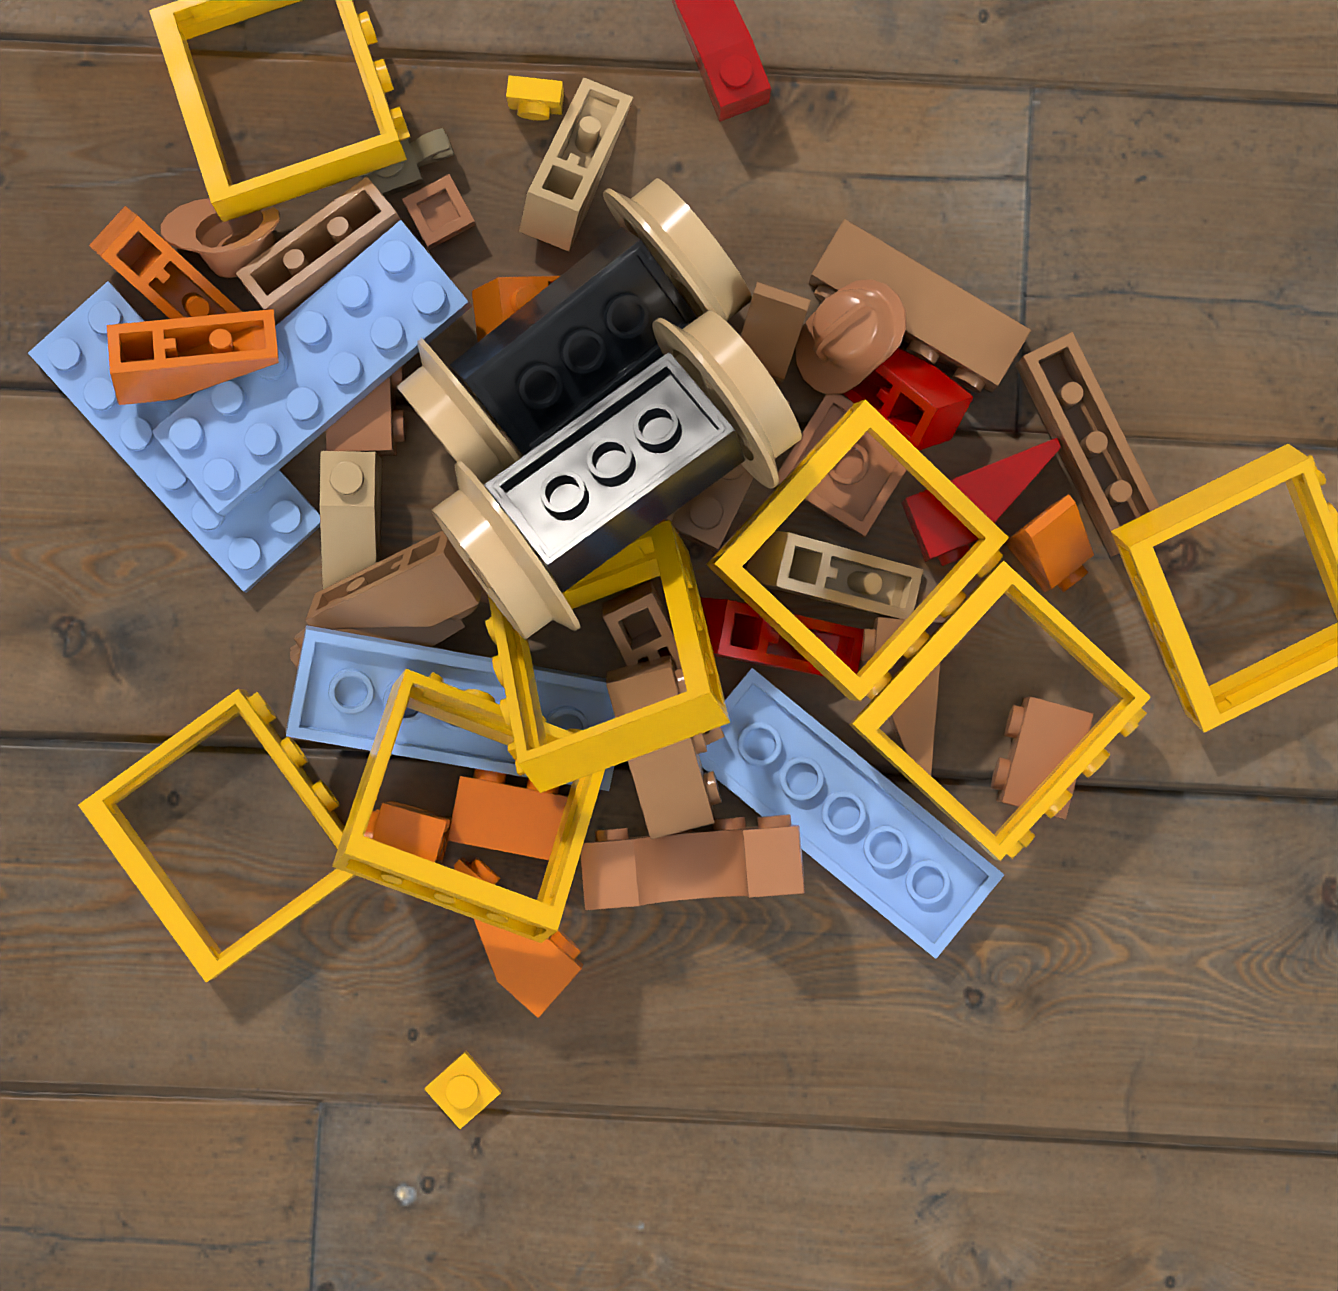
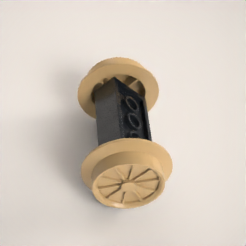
[396,178,752,488]
[431,310,802,640]

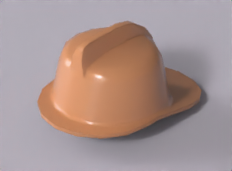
[161,198,280,278]
[795,279,906,395]

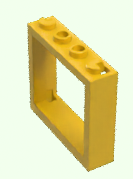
[149,0,411,222]
[706,400,1009,701]
[1111,444,1338,733]
[485,520,730,793]
[849,561,1151,861]
[332,669,605,943]
[78,689,356,982]

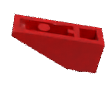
[672,0,771,122]
[842,348,973,451]
[901,438,1062,566]
[700,597,864,677]

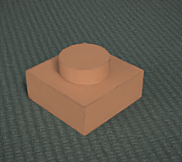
[402,174,476,250]

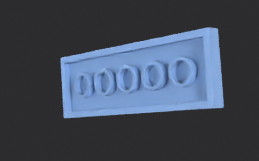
[151,220,472,517]
[28,281,320,593]
[286,625,615,791]
[699,668,1004,959]

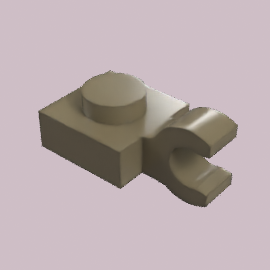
[364,128,454,197]

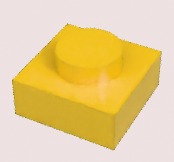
[506,75,564,120]
[424,1050,502,1129]

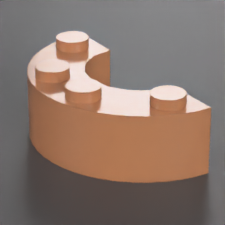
[580,814,805,910]

